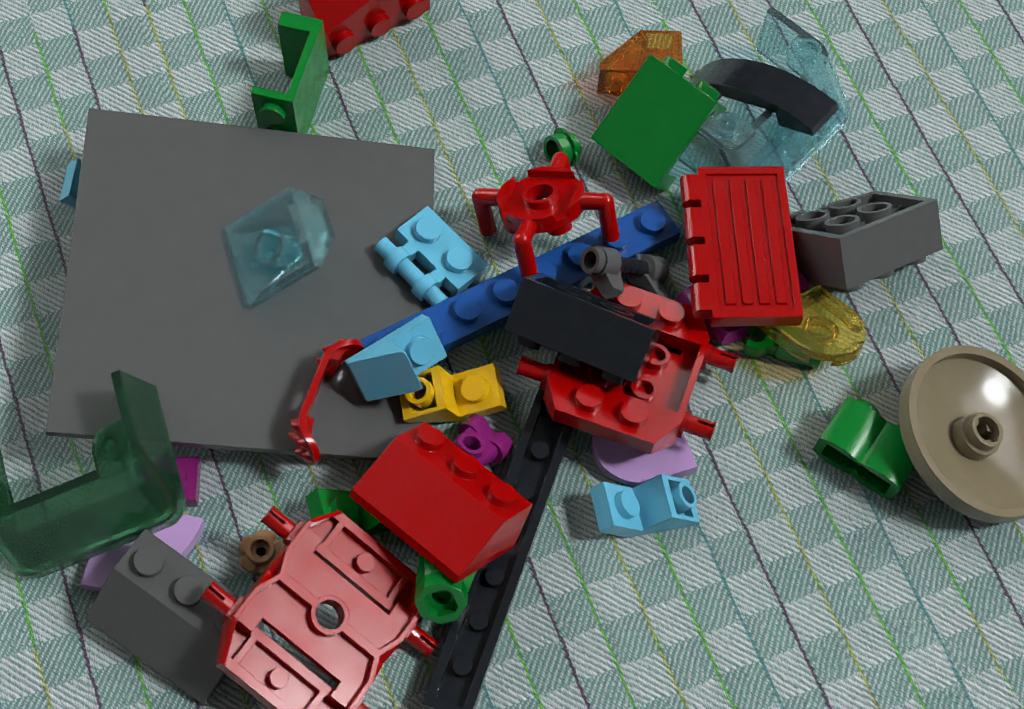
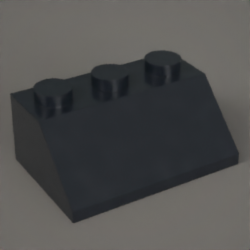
[504,273,665,386]

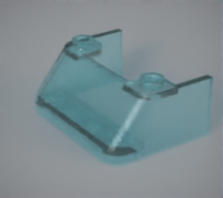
[678,6,850,183]

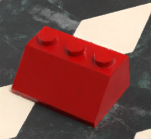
[349,422,533,584]

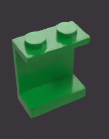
[251,11,330,134]
[591,54,727,191]

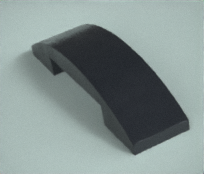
[690,58,839,136]

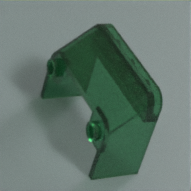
[0,370,186,578]

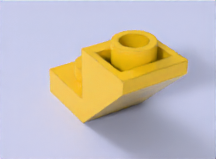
[399,363,508,423]

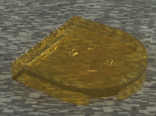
[756,285,867,366]

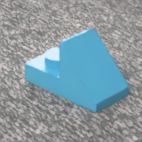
[345,314,448,401]

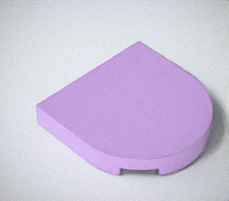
[591,433,698,488]

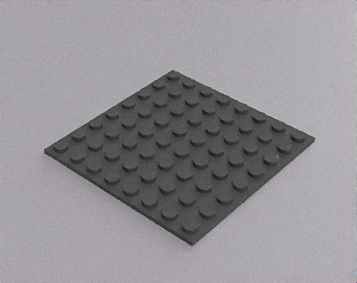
[46,108,435,461]

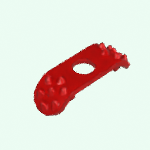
[288,338,364,465]

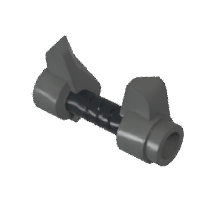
[580,245,669,299]

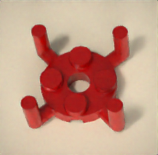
[472,152,620,279]

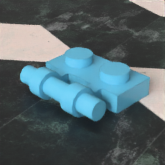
[374,206,488,306]

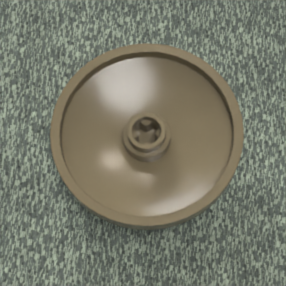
[898,345,1024,523]

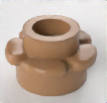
[238,530,284,576]

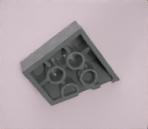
[790,191,943,293]

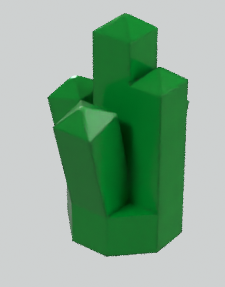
[415,556,477,624]

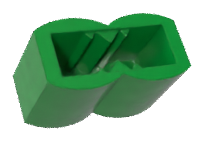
[813,397,914,500]

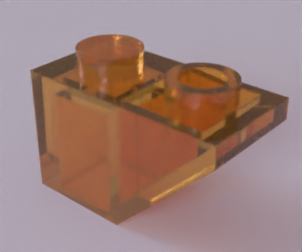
[597,30,683,96]

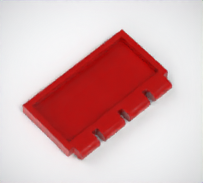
[680,166,804,327]

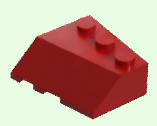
[298,0,430,60]

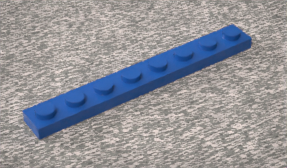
[360,200,681,353]

